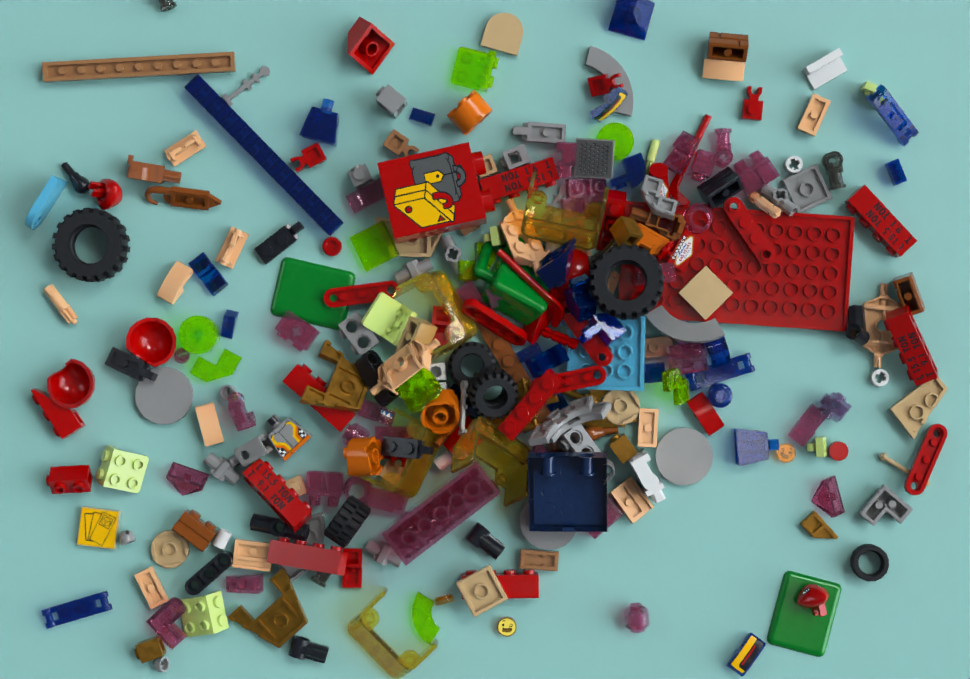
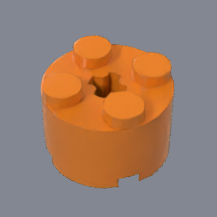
[447,90,493,136]
[421,389,460,434]
[343,436,384,477]

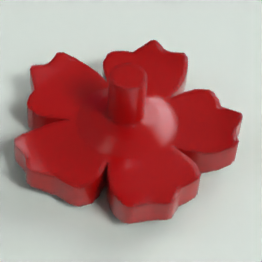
[657,241,675,260]

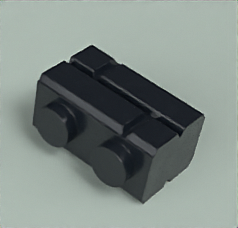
[697,166,744,210]

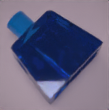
[299,98,339,146]
[734,428,779,466]

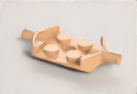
[499,198,550,277]
[861,283,901,368]
[370,338,441,396]

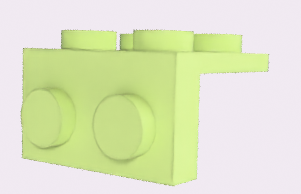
[361,292,418,346]
[96,445,149,493]
[178,591,229,637]

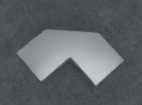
[640,174,678,220]

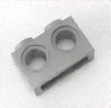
[376,84,408,119]
[338,311,380,356]
[557,424,601,452]

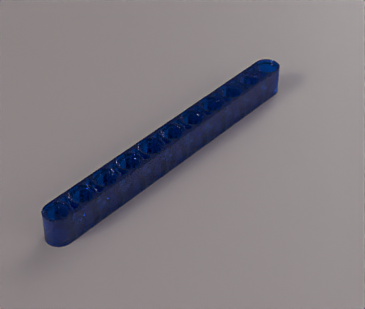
[184,74,344,236]

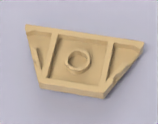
[375,217,443,257]

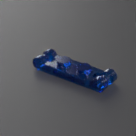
[866,84,919,147]
[684,352,756,392]
[41,590,113,629]

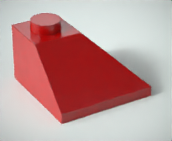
[347,17,395,75]

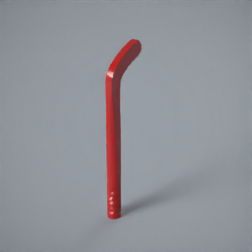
[669,114,712,206]
[496,249,564,328]

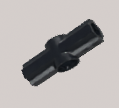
[250,513,310,541]

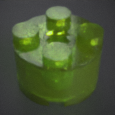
[178,316,220,354]

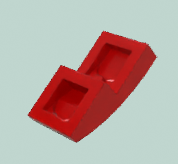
[432,306,452,348]
[686,392,725,436]
[342,548,362,589]

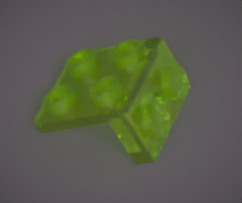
[451,47,499,93]
[395,368,443,414]

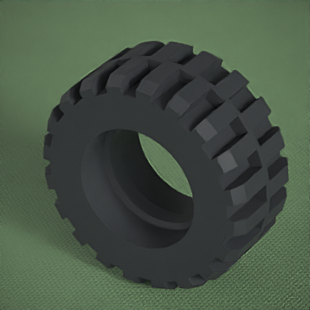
[52,208,130,282]
[589,244,664,320]

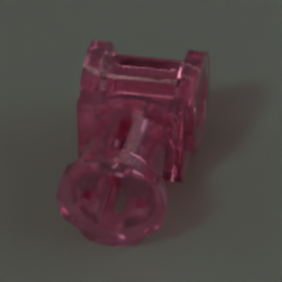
[714,128,733,168]

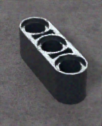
[355,350,400,407]
[185,550,233,595]

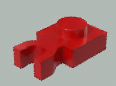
[587,73,624,97]
[741,86,763,121]
[290,142,327,173]

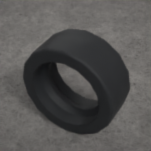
[850,544,889,581]

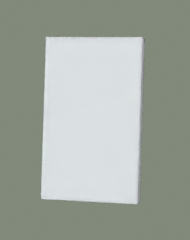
[803,48,847,89]

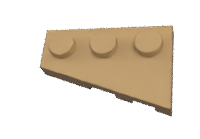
[889,377,948,439]

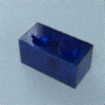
[885,159,907,186]
[516,342,543,363]

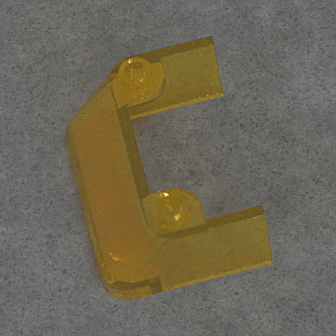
[521,172,609,250]
[392,270,477,361]
[361,407,439,498]
[450,416,531,507]
[348,587,438,679]

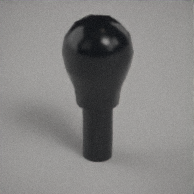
[61,162,90,194]

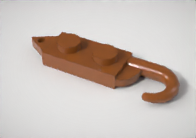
[144,186,222,211]

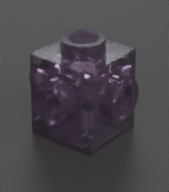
[819,392,852,423]

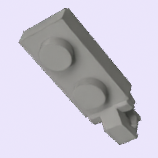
[512,122,566,144]

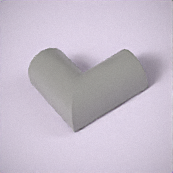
[858,484,913,526]

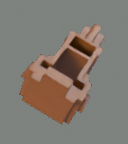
[127,155,182,184]
[629,207,686,241]

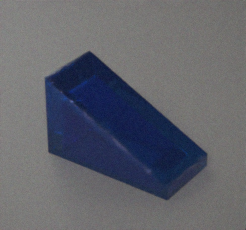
[409,108,436,127]
[220,309,239,339]

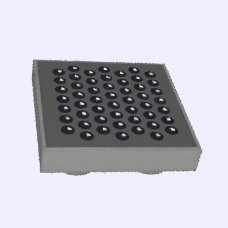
[574,138,615,179]

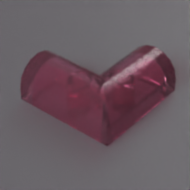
[146,597,187,650]

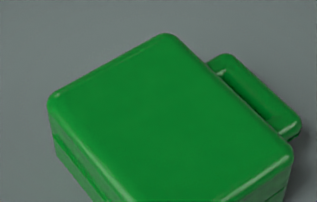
[473,237,556,326]
[270,257,356,330]
[767,571,842,657]

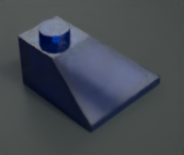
[608,0,655,41]
[536,237,577,290]

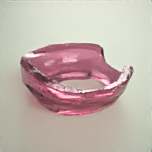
[683,203,713,234]
[343,476,374,504]

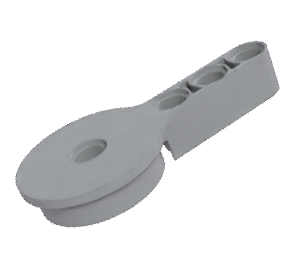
[520,459,615,550]

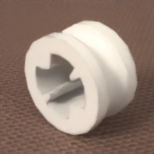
[784,156,803,174]
[870,369,889,387]

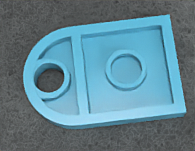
[25,175,68,230]

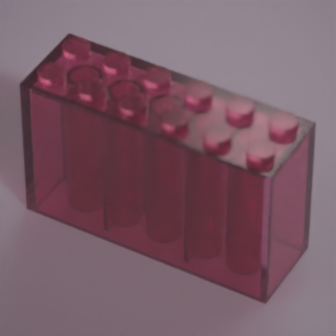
[382,457,501,565]

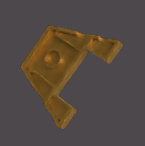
[300,340,368,412]
[228,567,308,648]

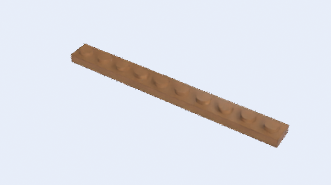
[42,52,236,83]

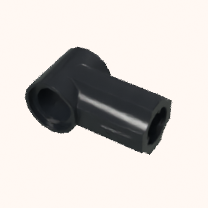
[845,305,870,346]
[466,522,506,560]
[288,635,329,663]

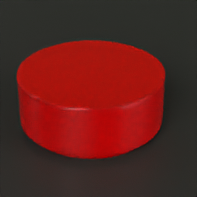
[649,163,668,180]
[322,237,342,256]
[828,441,849,461]

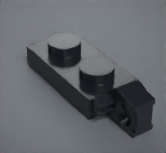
[254,221,304,264]
[105,347,158,382]
[381,436,434,459]

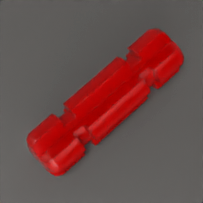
[541,327,579,349]

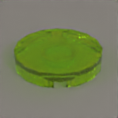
[596,122,634,161]

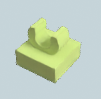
[482,226,505,246]
[807,436,827,457]

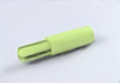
[644,139,660,175]

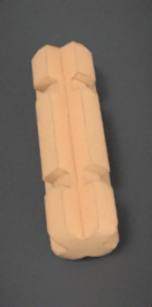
[748,191,781,219]

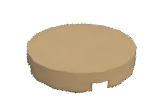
[602,390,640,425]
[151,530,190,568]

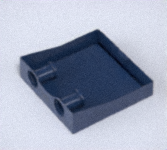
[528,452,608,532]

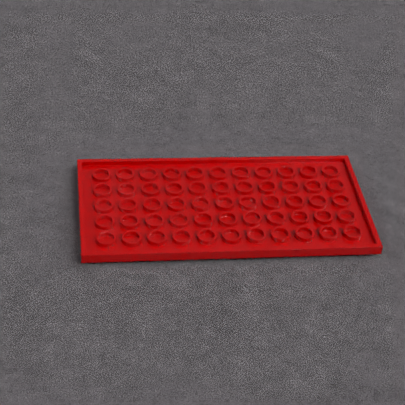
[618,201,855,332]

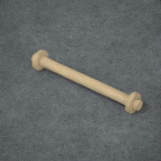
[879,452,930,487]

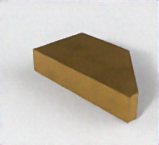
[800,510,838,539]

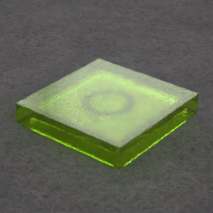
[350,220,400,272]

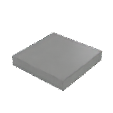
[781,164,833,213]

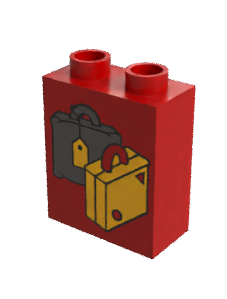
[377,142,495,244]

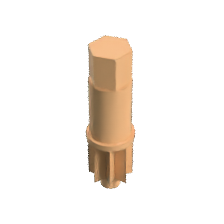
[43,284,78,325]

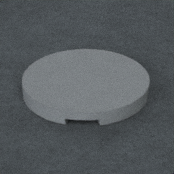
[135,367,193,424]
[655,428,713,485]

